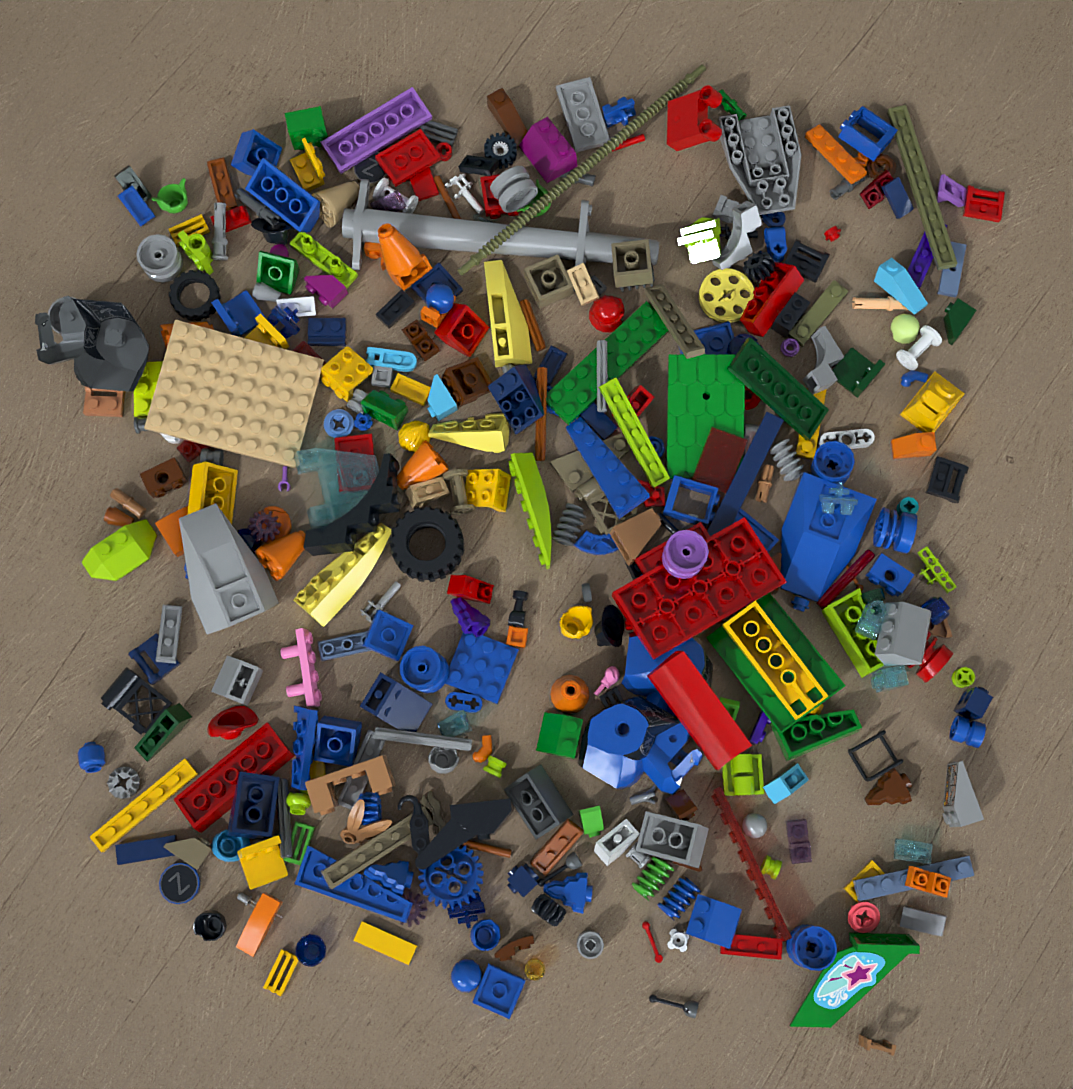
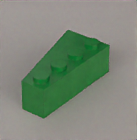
[770,709,862,761]

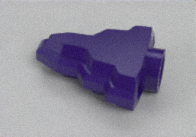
[450,597,490,637]

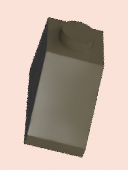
[164,837,211,870]

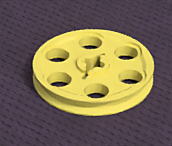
[699,268,754,323]

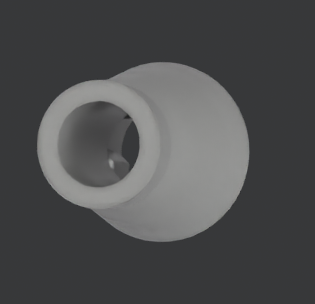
[252,282,281,302]

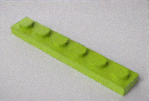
[598,378,670,488]

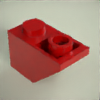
[447,575,494,604]

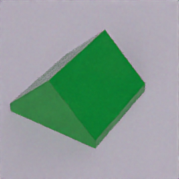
[256,251,300,295]

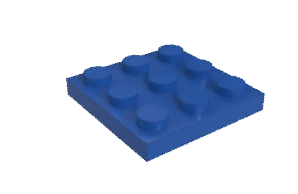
[445,632,519,704]

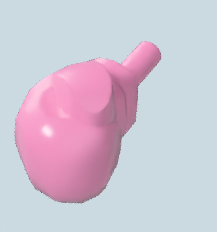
[594,666,620,696]

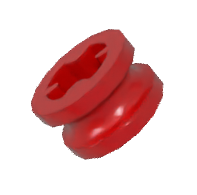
[436,142,452,161]

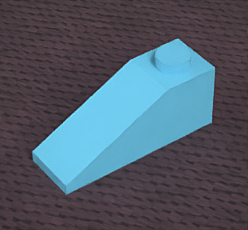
[874,258,928,314]

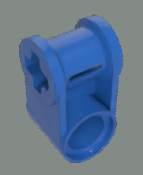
[764,226,787,263]

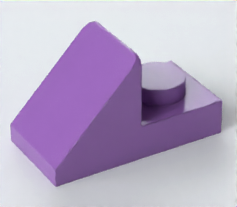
[936,174,967,207]

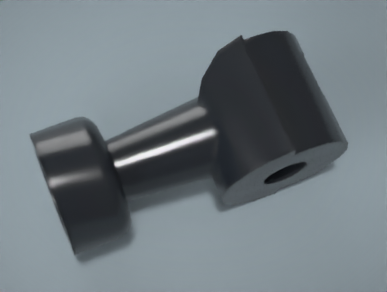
[508,590,529,628]

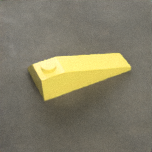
[428,413,509,453]

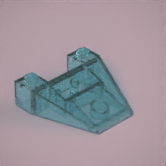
[294,448,379,529]

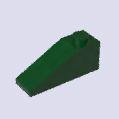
[134,703,192,762]

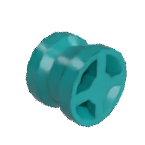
[896,497,919,516]

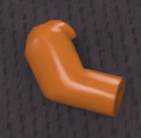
[473,735,492,763]

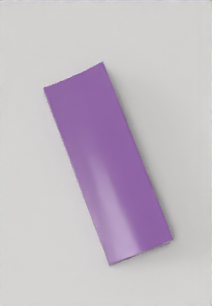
[321,87,432,174]

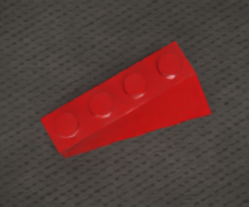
[740,262,804,337]

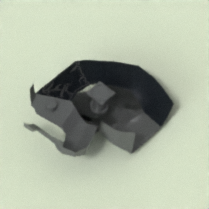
[35,296,150,392]

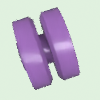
[662,530,709,579]

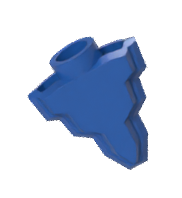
[364,861,414,896]
[543,872,593,914]

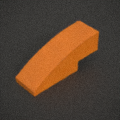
[236,892,283,957]

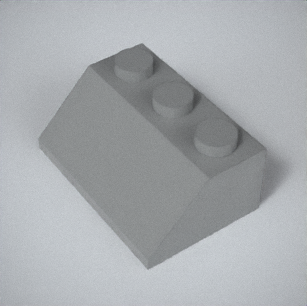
[875,602,931,666]

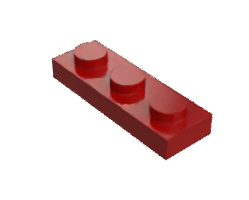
[720,934,783,960]

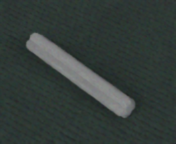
[597,340,608,412]

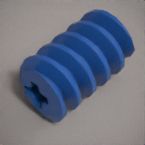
[657,877,701,920]

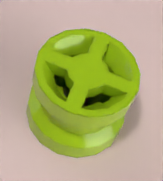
[951,667,975,688]
[483,755,507,778]
[759,855,782,880]

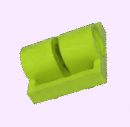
[177,230,214,275]
[722,754,764,796]

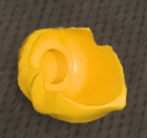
[398,421,431,452]
[559,605,593,639]

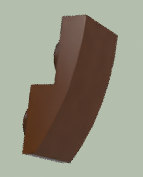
[402,319,440,361]
[495,934,534,961]

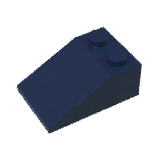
[227,772,279,840]

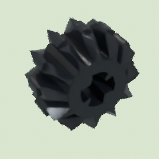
[743,250,775,283]
[531,894,566,926]

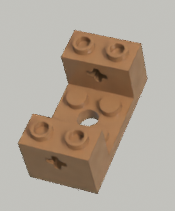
[305,755,396,816]

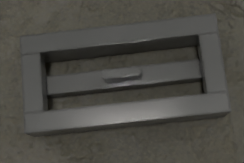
[420,120,458,148]

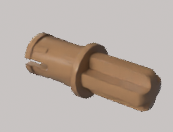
[755,464,774,503]
[110,488,146,519]

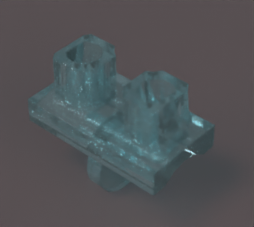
[819,483,858,515]
[893,839,933,864]

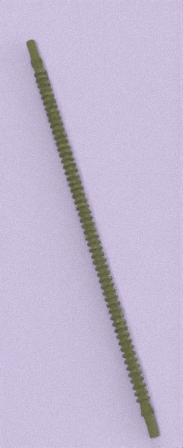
[458,65,706,276]

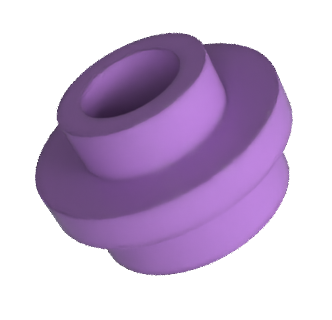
[781,338,800,357]

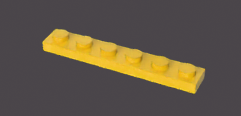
[90,759,198,852]

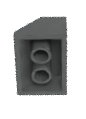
[504,765,574,840]

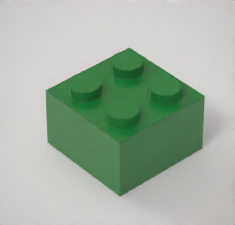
[285,106,328,150]

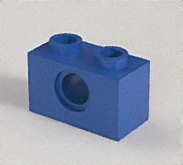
[865,553,914,597]

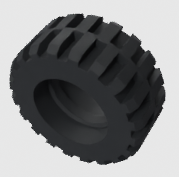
[389,506,464,582]

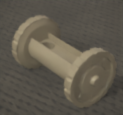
[443,469,475,515]

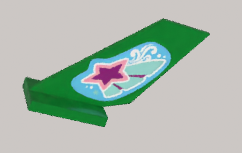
[789,932,920,1028]

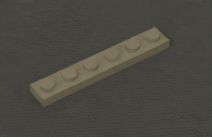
[645,284,705,359]
[320,806,434,889]

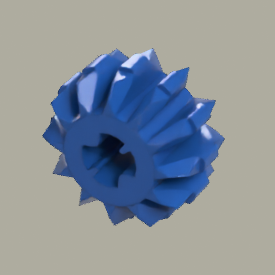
[357,792,382,825]

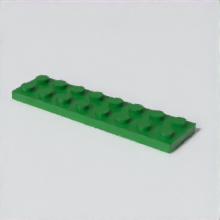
[546,301,669,425]

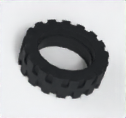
[169,270,221,321]

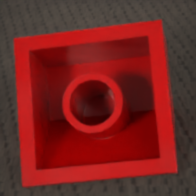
[434,303,490,357]

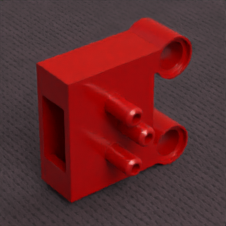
[667,85,723,151]

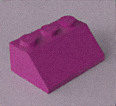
[519,116,578,183]

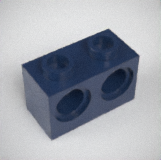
[953,686,993,721]

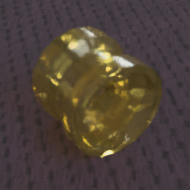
[525,958,545,981]

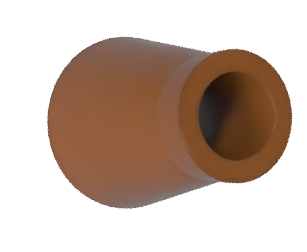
[104,507,135,527]

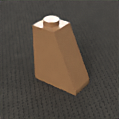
[610,508,662,566]

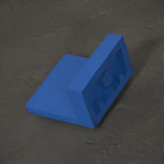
[211,290,265,337]

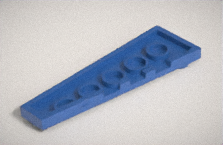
[295,846,413,923]

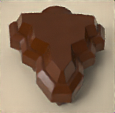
[864,768,912,805]

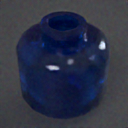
[920,596,950,625]

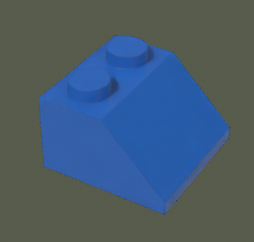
[231,129,282,176]
[314,716,362,767]
[686,894,742,949]

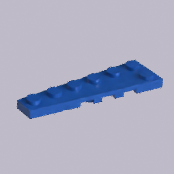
[566,417,650,519]

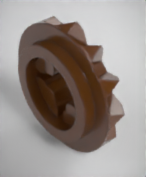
[867,154,896,179]

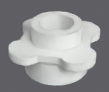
[667,929,689,952]

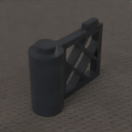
[101,667,173,735]

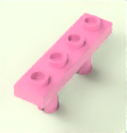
[281,628,322,708]

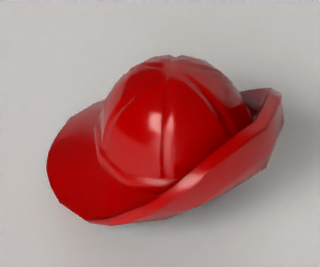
[207,706,259,740]

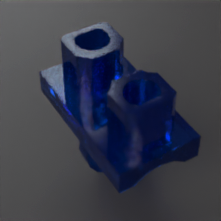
[267,305,301,339]
[447,893,486,929]

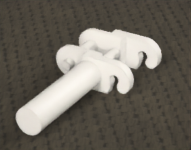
[445,173,484,215]

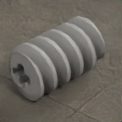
[770,439,807,481]

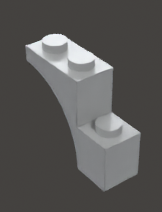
[712,201,762,270]
[802,326,844,395]

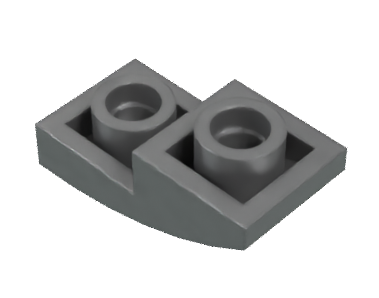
[900,906,947,936]

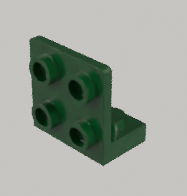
[832,348,885,398]

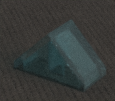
[437,710,472,737]

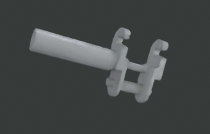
[360,581,401,623]

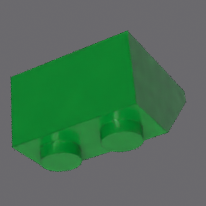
[361,389,408,431]
[536,712,583,760]

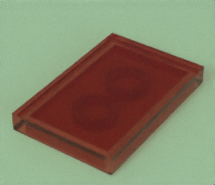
[691,427,748,493]

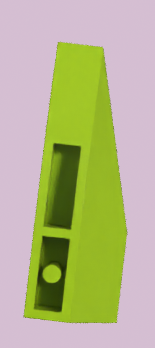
[508,452,551,570]

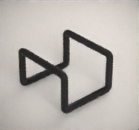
[848,730,904,782]

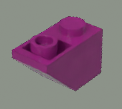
[304,275,348,309]

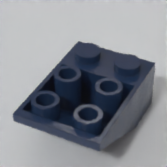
[488,364,545,435]
[360,672,433,732]

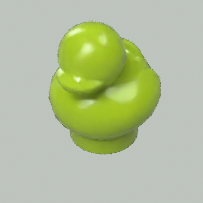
[286,790,311,815]

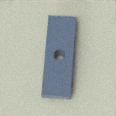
[937,241,966,298]
[318,631,372,661]

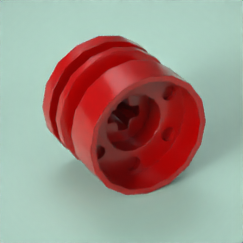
[907,631,953,683]

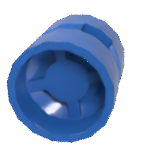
[949,715,986,748]

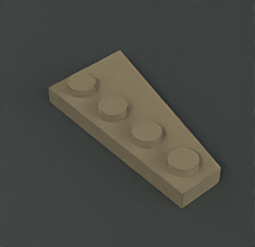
[550,433,632,493]

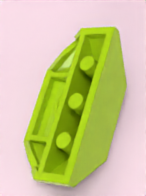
[82,519,157,581]

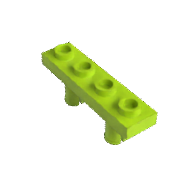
[290,232,358,289]

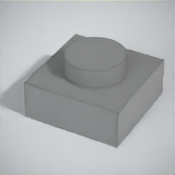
[371,366,393,388]

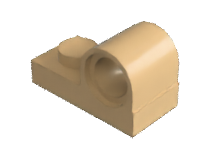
[567,263,600,306]
[405,476,450,509]

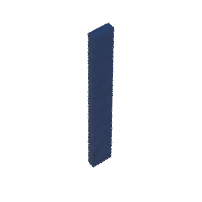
[707,412,784,537]

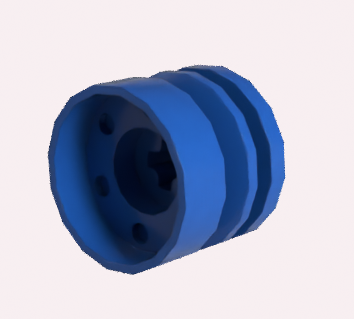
[811,441,855,486]
[873,507,917,554]
[786,924,837,971]

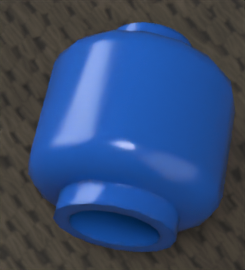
[78,742,106,773]

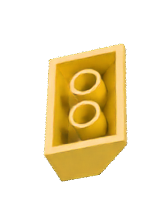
[187,462,238,524]

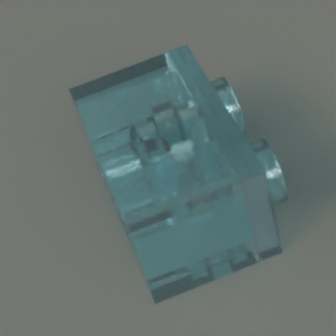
[871,665,909,693]

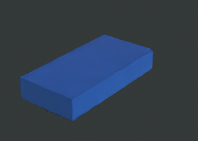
[117,185,155,227]

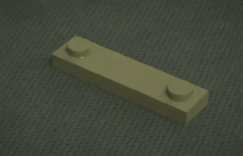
[788,280,848,347]

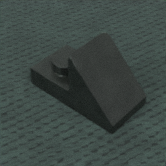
[114,165,152,201]

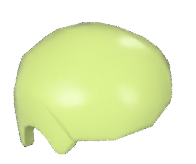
[890,314,920,344]

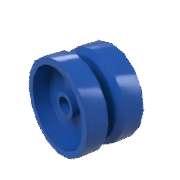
[400,646,449,693]

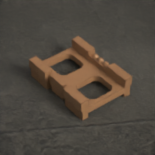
[858,1034,897,1056]

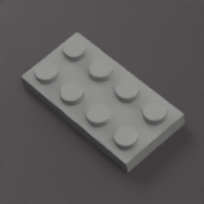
[556,77,610,153]

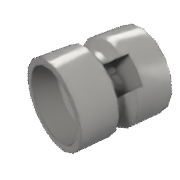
[576,930,604,959]

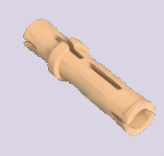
[852,296,908,311]

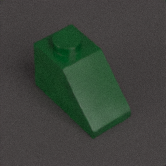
[943,298,977,345]

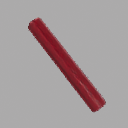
[816,549,875,609]

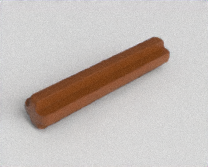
[519,299,546,351]

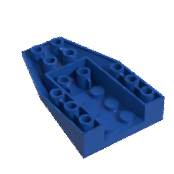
[781,472,877,602]

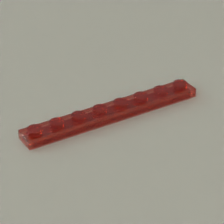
[711,786,792,941]

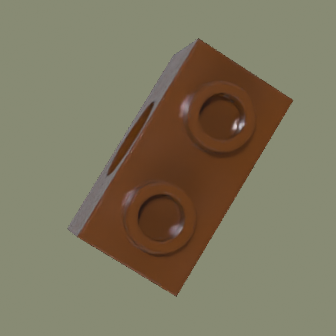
[140,457,188,498]

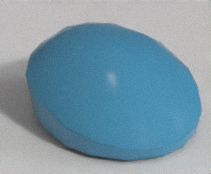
[211,830,251,862]

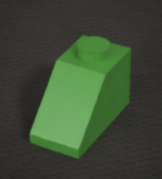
[578,806,604,837]

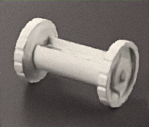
[373,178,418,214]
[896,325,942,370]

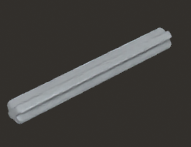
[374,727,472,751]

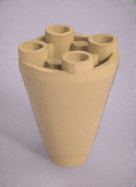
[313,181,360,228]

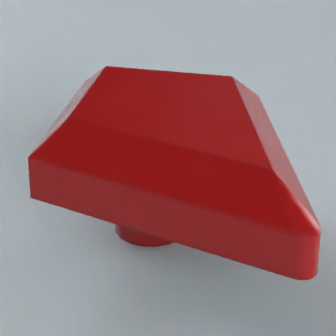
[637,479,665,507]

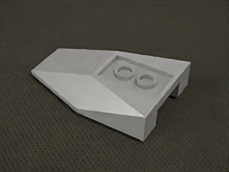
[717,105,801,215]

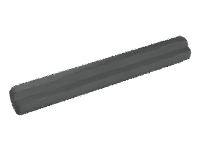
[277,778,292,858]

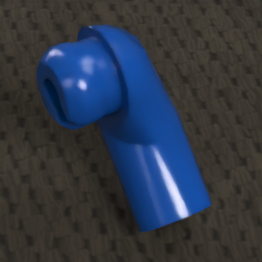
[901,370,928,387]

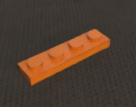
[805,124,867,184]

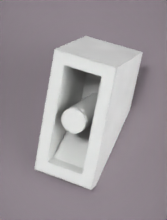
[594,819,640,866]

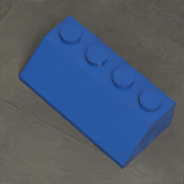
[245,158,320,233]

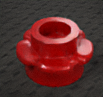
[824,226,841,242]

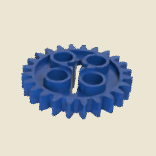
[418,845,484,910]

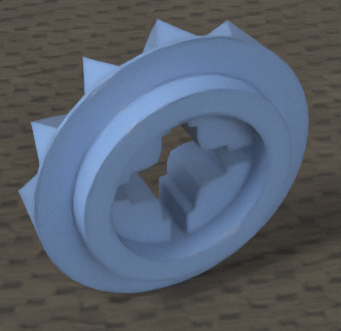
[324,409,354,438]

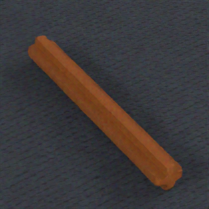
[535,367,547,461]

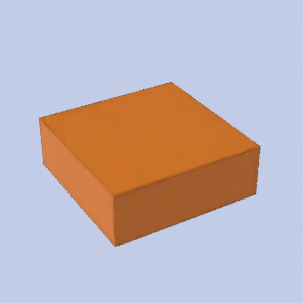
[506,626,528,648]

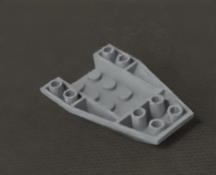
[179,504,279,634]

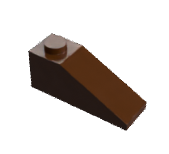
[487,88,528,148]

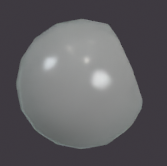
[742,813,767,839]

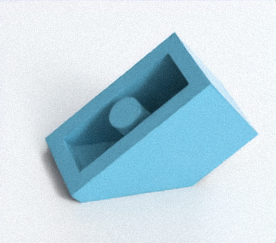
[427,374,457,421]
[763,763,809,804]

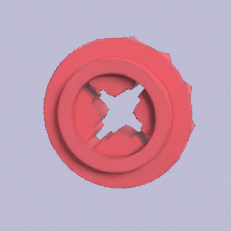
[847,901,880,933]

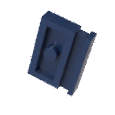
[308,318,346,346]

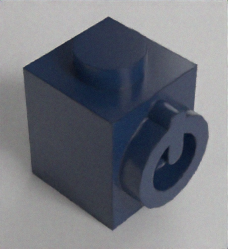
[507,863,539,898]

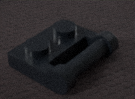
[784,239,830,283]
[925,456,969,503]

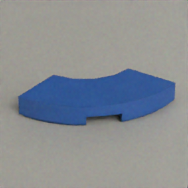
[574,530,619,555]

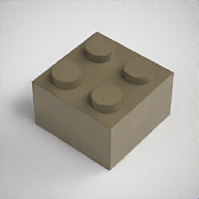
[611,239,653,288]
[524,254,573,309]

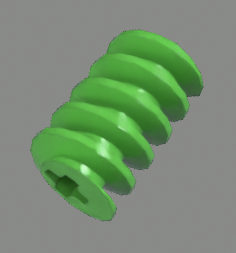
[631,857,675,902]

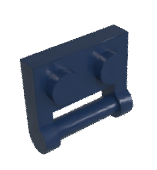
[128,633,181,685]

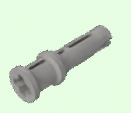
[211,203,228,261]

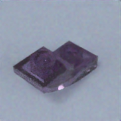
[369,190,407,212]
[785,819,812,864]

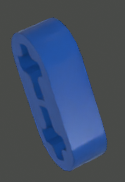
[445,692,483,713]

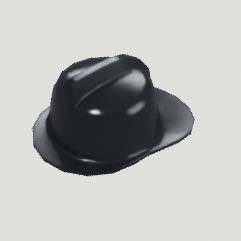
[251,218,292,245]
[594,605,624,647]

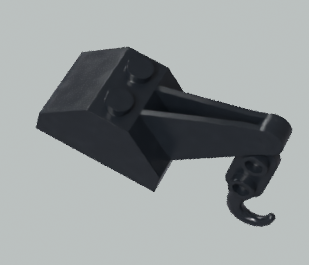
[397,795,512,870]

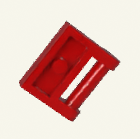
[963,185,1005,223]

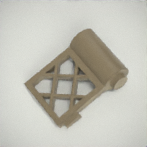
[575,477,639,535]

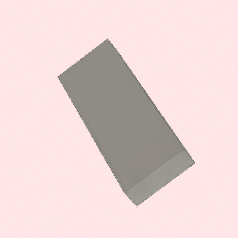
[156,604,182,664]

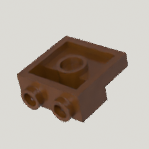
[442,357,493,407]

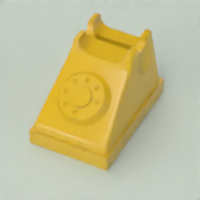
[900,371,965,433]

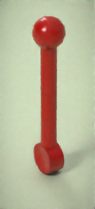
[642,921,663,963]

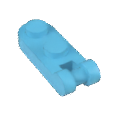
[365,347,417,372]

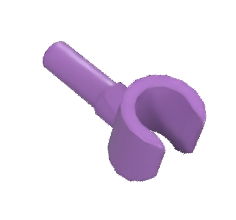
[278,466,291,492]

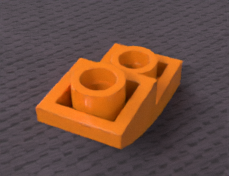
[905,866,951,898]

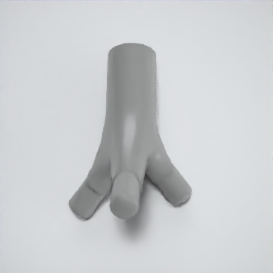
[630,784,657,805]

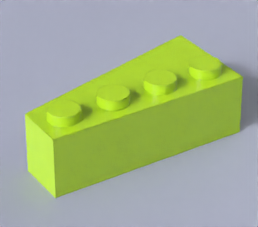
[821,588,884,678]

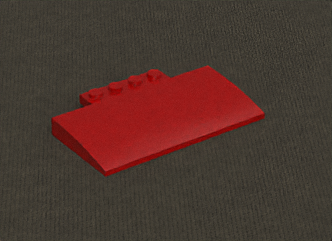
[611,517,787,660]

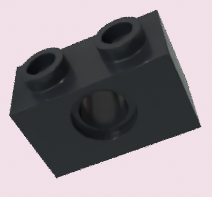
[771,292,811,338]

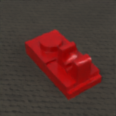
[210,205,252,232]

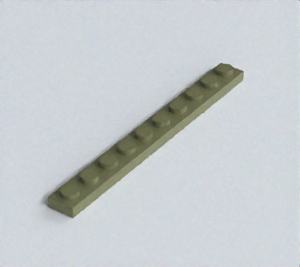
[887,105,957,271]

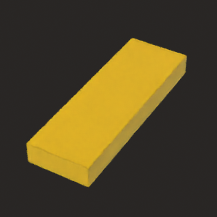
[353,921,418,965]

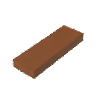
[207,157,238,211]
[530,818,584,876]

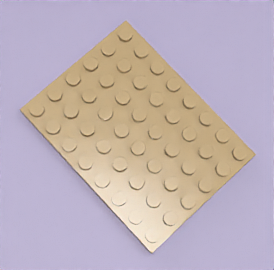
[144,320,324,468]

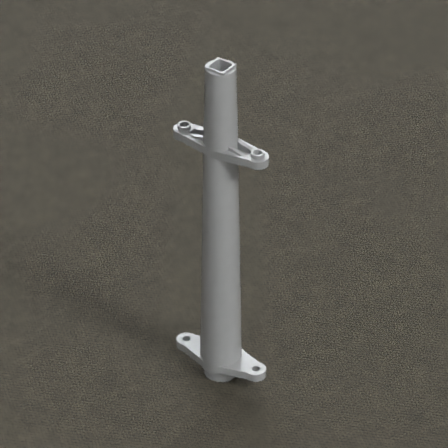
[342,179,659,291]

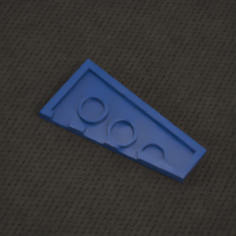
[291,705,318,790]

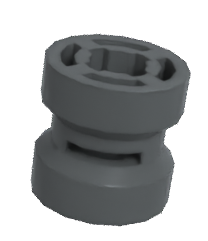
[200,448,224,466]

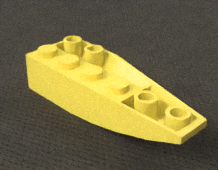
[484,260,532,367]
[293,523,391,627]

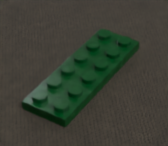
[727,338,829,440]

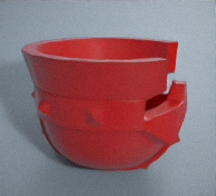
[589,295,625,333]

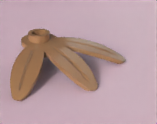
[340,799,398,849]

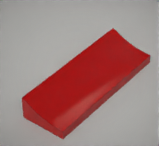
[647,651,752,770]
[173,722,295,833]

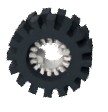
[484,133,517,169]

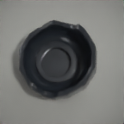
[193,910,227,941]

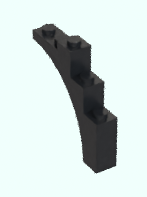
[304,453,402,556]

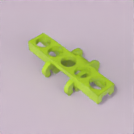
[918,546,957,594]

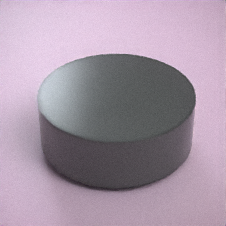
[581,583,592,603]

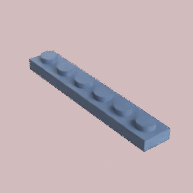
[853,856,975,901]

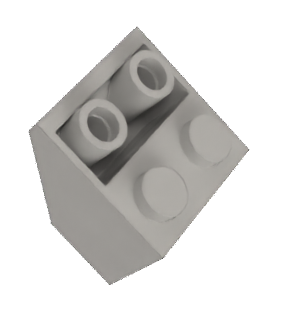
[211,655,263,706]

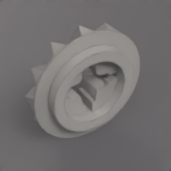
[107,767,140,799]

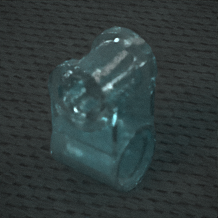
[855,600,887,640]

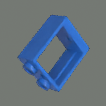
[838,106,898,162]
[663,475,720,528]

